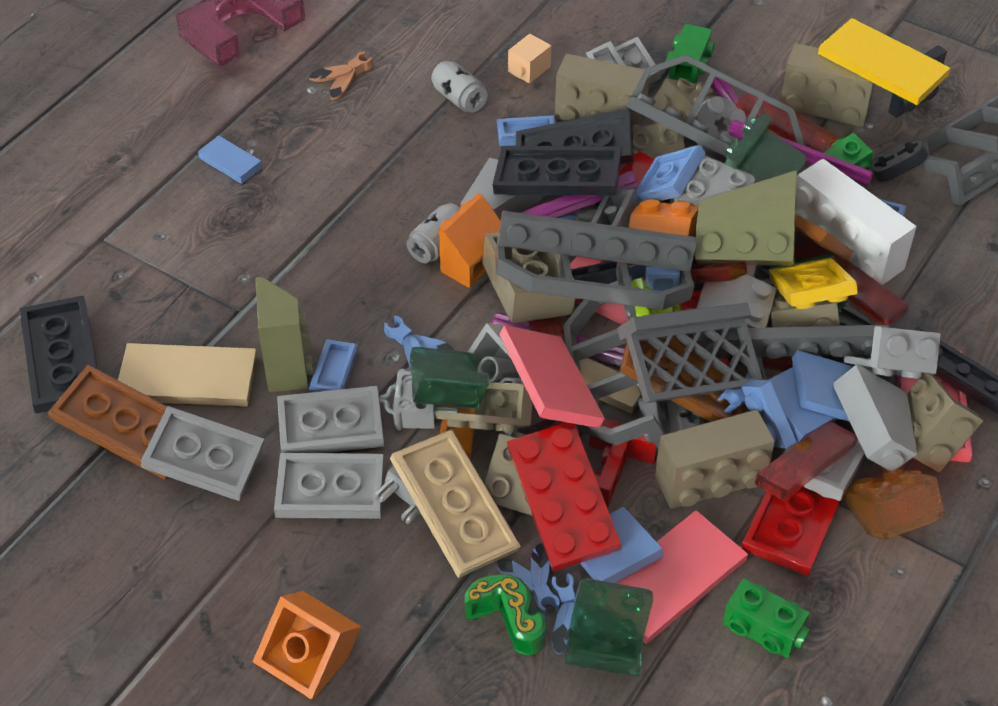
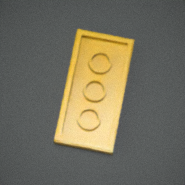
[818,18,951,105]

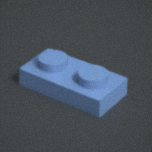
[741,379,797,449]

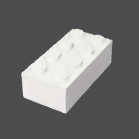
[796,159,917,287]

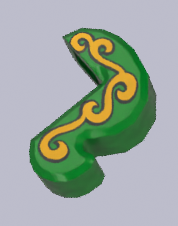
[465,574,546,656]

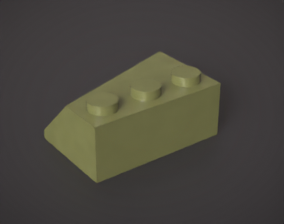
[695,170,797,266]
[256,277,313,392]

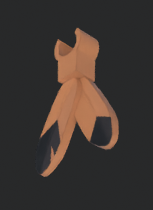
[309,51,373,100]

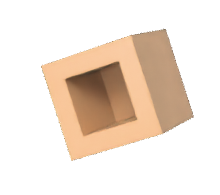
[508,34,551,84]

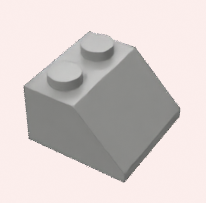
[696,275,777,328]

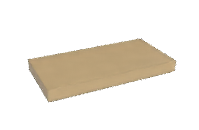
[118,343,257,407]
[390,429,521,578]

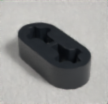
[871,138,928,182]

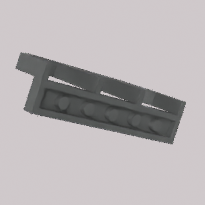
[626,55,805,179]
[921,95,998,205]
[495,211,697,310]
[563,275,671,449]
[696,325,889,420]

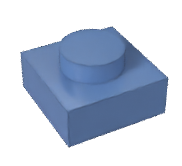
[645,267,680,291]

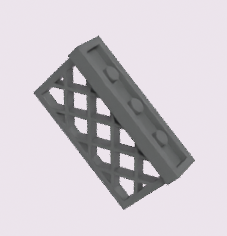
[617,302,763,404]

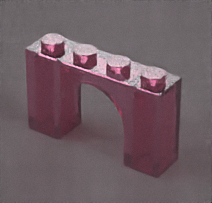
[175,0,306,68]

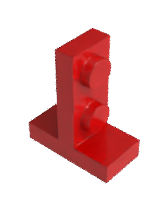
[589,419,658,509]

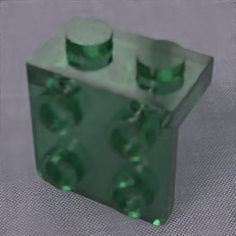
[724,111,806,183]
[410,347,489,409]
[565,578,654,677]

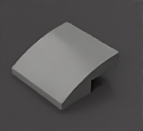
[586,37,662,83]

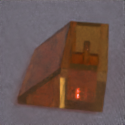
[843,466,946,540]

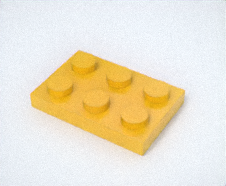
[769,258,858,309]

